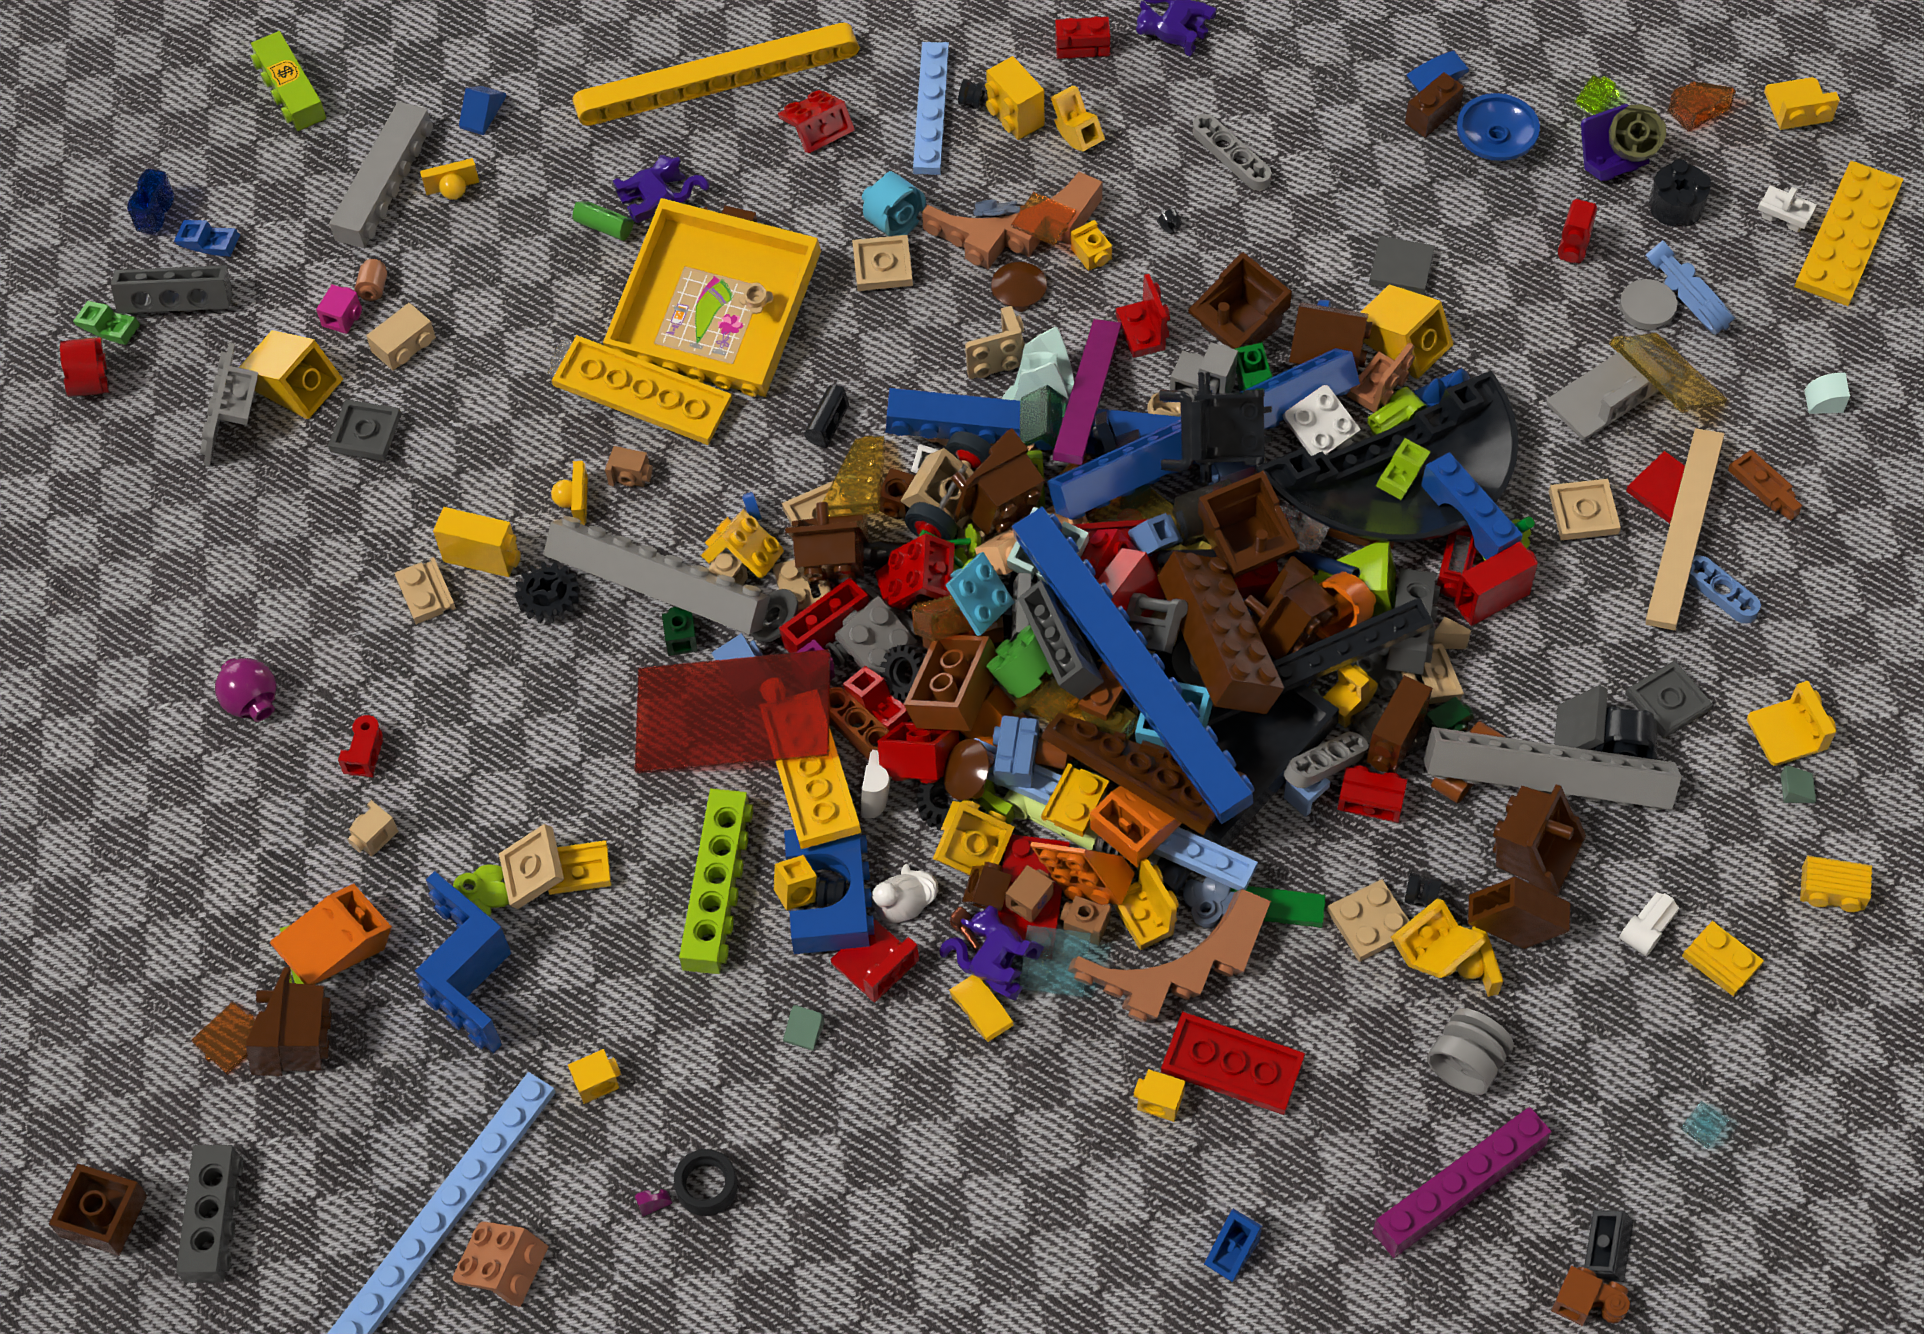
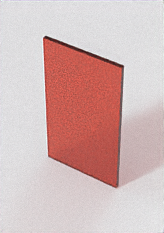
[634,649,831,773]

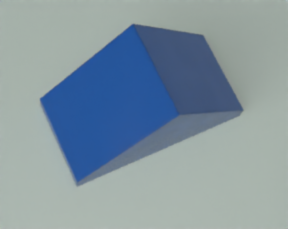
[459,86,506,135]
[1204,1208,1262,1282]

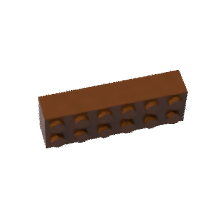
[1157,551,1284,714]

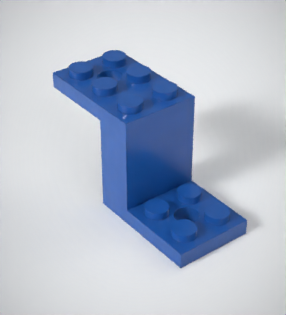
[415,871,511,1054]

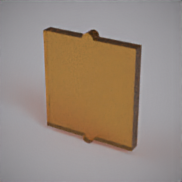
[1011,192,1076,245]
[191,1001,255,1075]

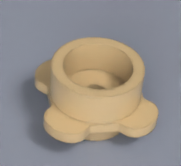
[739,283,773,314]

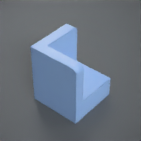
[1284,770,1330,817]

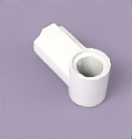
[1619,892,1679,957]

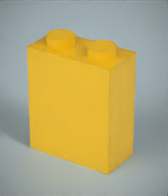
[433,507,521,577]

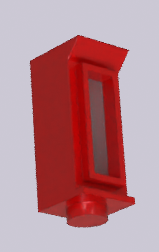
[1437,525,1476,598]

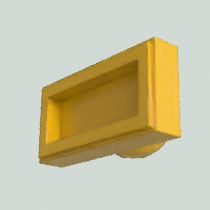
[420,158,479,200]
[551,461,588,525]
[1456,926,1504,997]

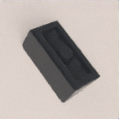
[1584,1210,1633,1282]

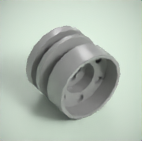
[1427,1008,1514,1095]

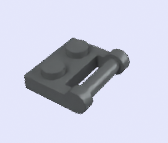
[1126,593,1188,654]

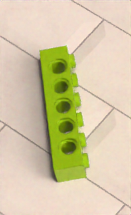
[679,788,753,974]

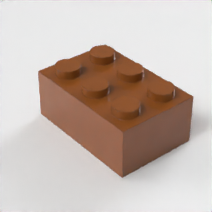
[903,634,997,731]

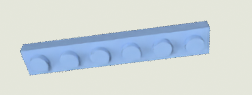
[913,42,949,175]

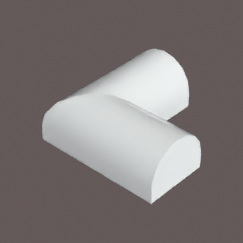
[860,749,891,818]

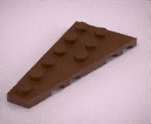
[1041,712,1247,835]

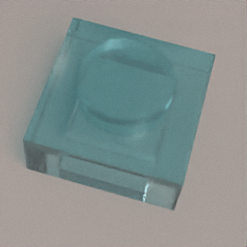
[1681,1101,1729,1149]

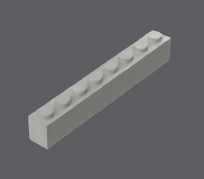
[543,516,770,634]
[1424,727,1682,810]

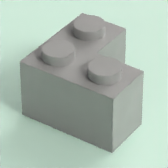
[1170,342,1238,401]

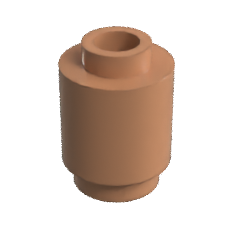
[355,259,387,301]

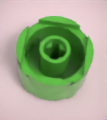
[986,625,1052,698]

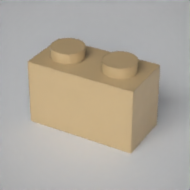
[366,303,436,371]

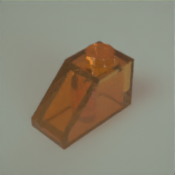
[1668,81,1736,132]

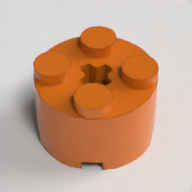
[1316,571,1376,639]

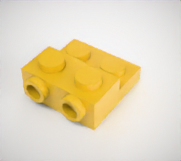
[933,800,1014,876]

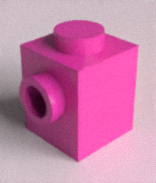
[316,284,362,334]

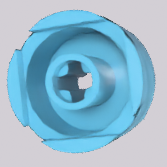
[862,171,926,236]

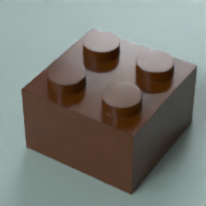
[48,1163,148,1256]

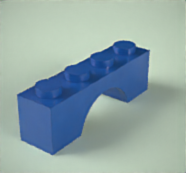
[1421,452,1523,560]

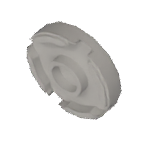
[1619,279,1677,330]

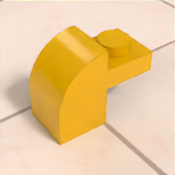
[1050,86,1105,152]
[1323,664,1378,729]

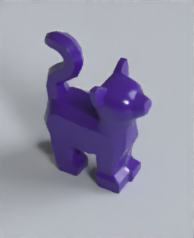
[1136,0,1217,57]
[613,155,710,223]
[939,906,1044,1001]

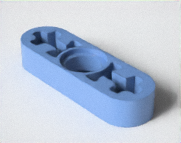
[1688,556,1761,623]

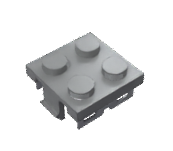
[834,596,917,675]

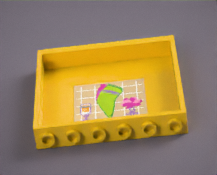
[603,198,821,397]

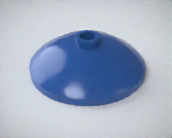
[1457,93,1540,161]

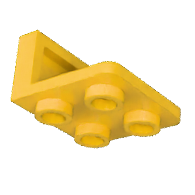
[1764,77,1840,130]
[701,509,784,578]
[1747,681,1836,766]
[1113,858,1179,951]
[1391,898,1486,978]

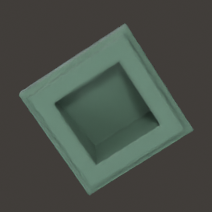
[1781,766,1816,803]
[783,1005,824,1051]

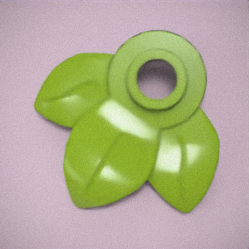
[453,865,509,917]

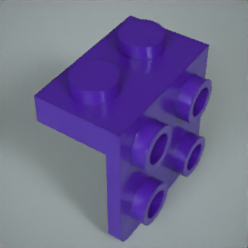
[1581,104,1650,181]

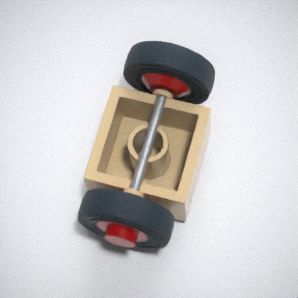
[901,431,992,540]

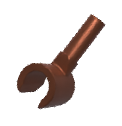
[950,906,981,951]

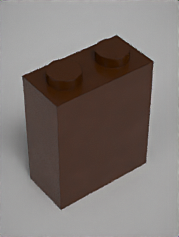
[1289,302,1373,372]
[1367,675,1433,773]
[1468,877,1570,949]

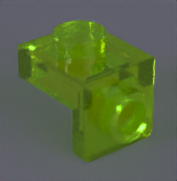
[1574,75,1619,115]

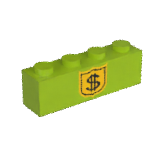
[250,31,327,131]

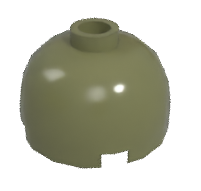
[1609,104,1666,162]

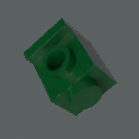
[662,606,698,656]
[1423,697,1474,736]

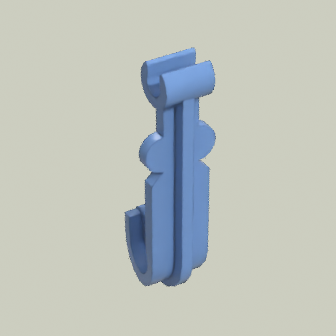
[1645,240,1736,335]

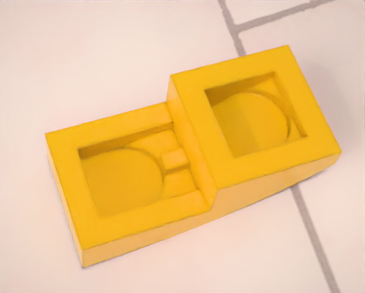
[949,975,1014,1042]

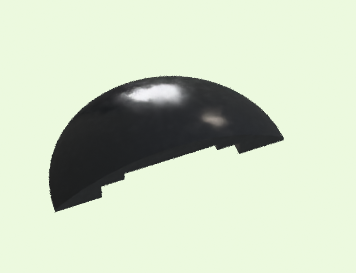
[1255,371,1518,542]

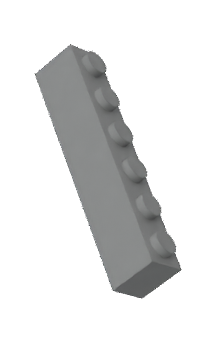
[329,101,433,249]

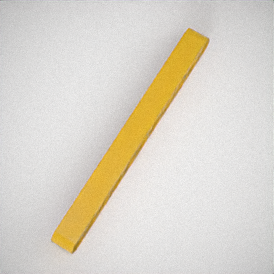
[572,23,859,126]

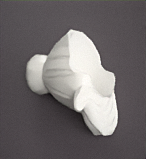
[872,864,938,924]

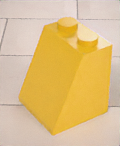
[1361,284,1454,379]
[238,330,343,419]

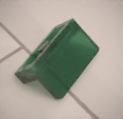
[1020,385,1066,448]

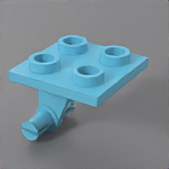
[945,552,1015,636]

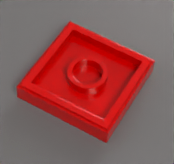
[1626,451,1685,524]

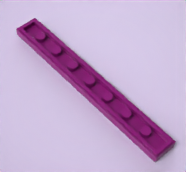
[1053,319,1121,465]

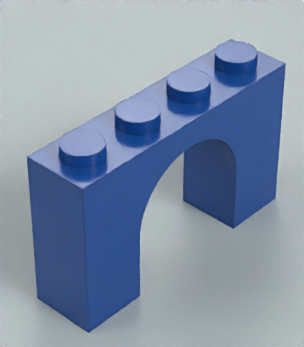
[784,829,875,954]

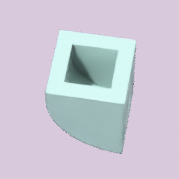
[1804,373,1850,414]

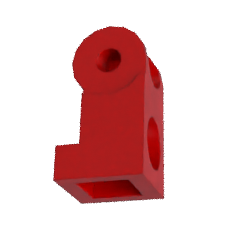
[338,715,383,777]

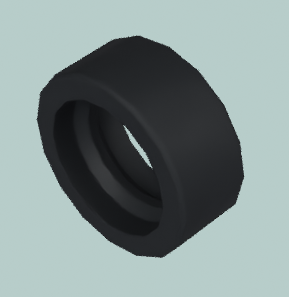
[674,1149,738,1216]

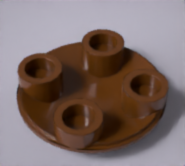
[991,262,1047,312]
[943,739,994,801]

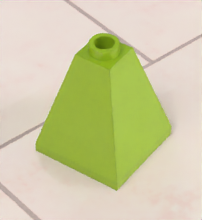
[1313,541,1396,617]

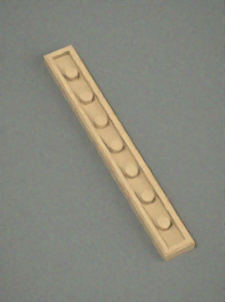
[1645,428,1724,631]

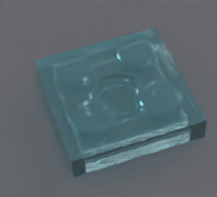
[1020,925,1091,997]

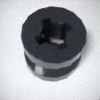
[958,78,986,109]
[817,877,846,908]

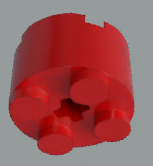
[60,337,109,397]

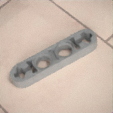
[1192,114,1272,191]
[1284,732,1369,788]

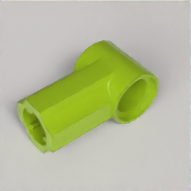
[1367,386,1428,435]

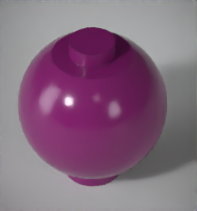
[215,658,277,722]

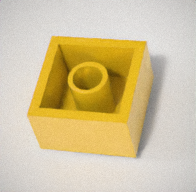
[985,56,1045,140]

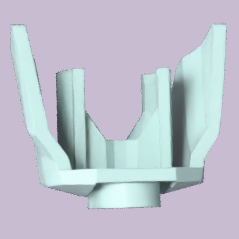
[1002,327,1075,405]

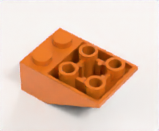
[1090,786,1182,868]
[1030,842,1135,905]
[270,883,392,985]

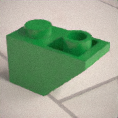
[1235,343,1272,392]

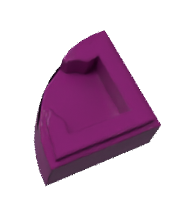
[635,1189,673,1216]

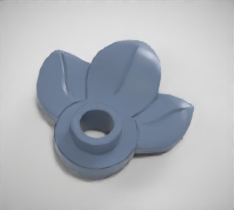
[973,199,1027,218]
[1183,877,1235,928]

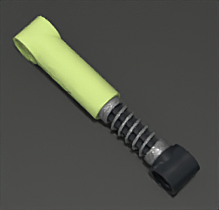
[1003,789,1192,896]

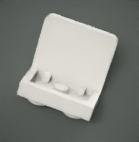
[1283,385,1361,456]

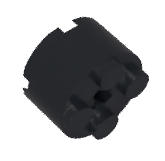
[1649,159,1711,227]
[1594,706,1657,760]

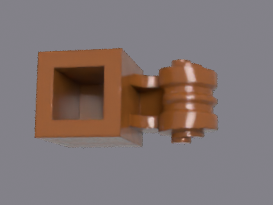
[1551,1265,1630,1326]

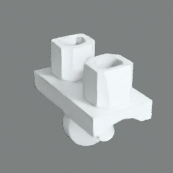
[1757,185,1817,232]

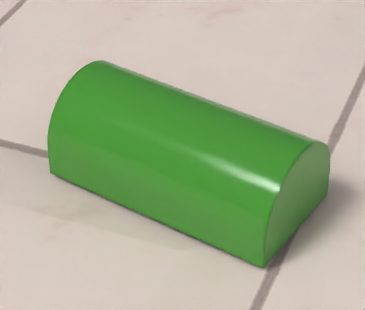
[572,201,635,241]

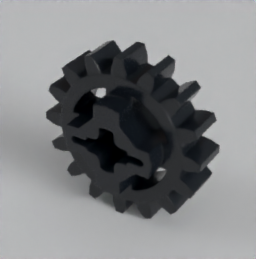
[515,562,580,623]

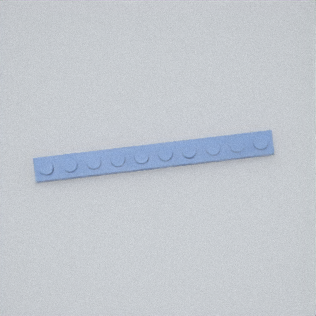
[975,738,1258,890]
[327,1072,556,1334]

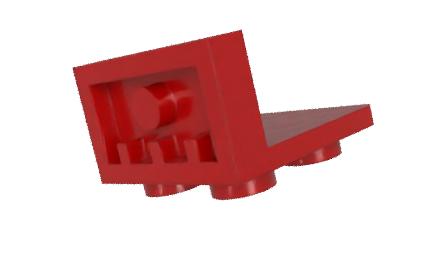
[778,90,855,154]
[1116,274,1170,358]
[887,533,955,607]
[831,920,919,1003]

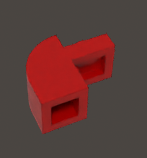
[843,666,911,731]

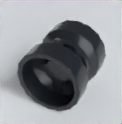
[1404,872,1442,907]

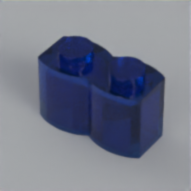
[127,169,175,235]

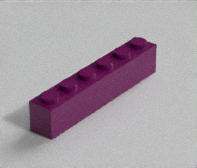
[1372,1106,1552,1258]

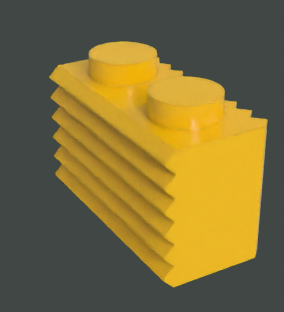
[1800,855,1872,912]

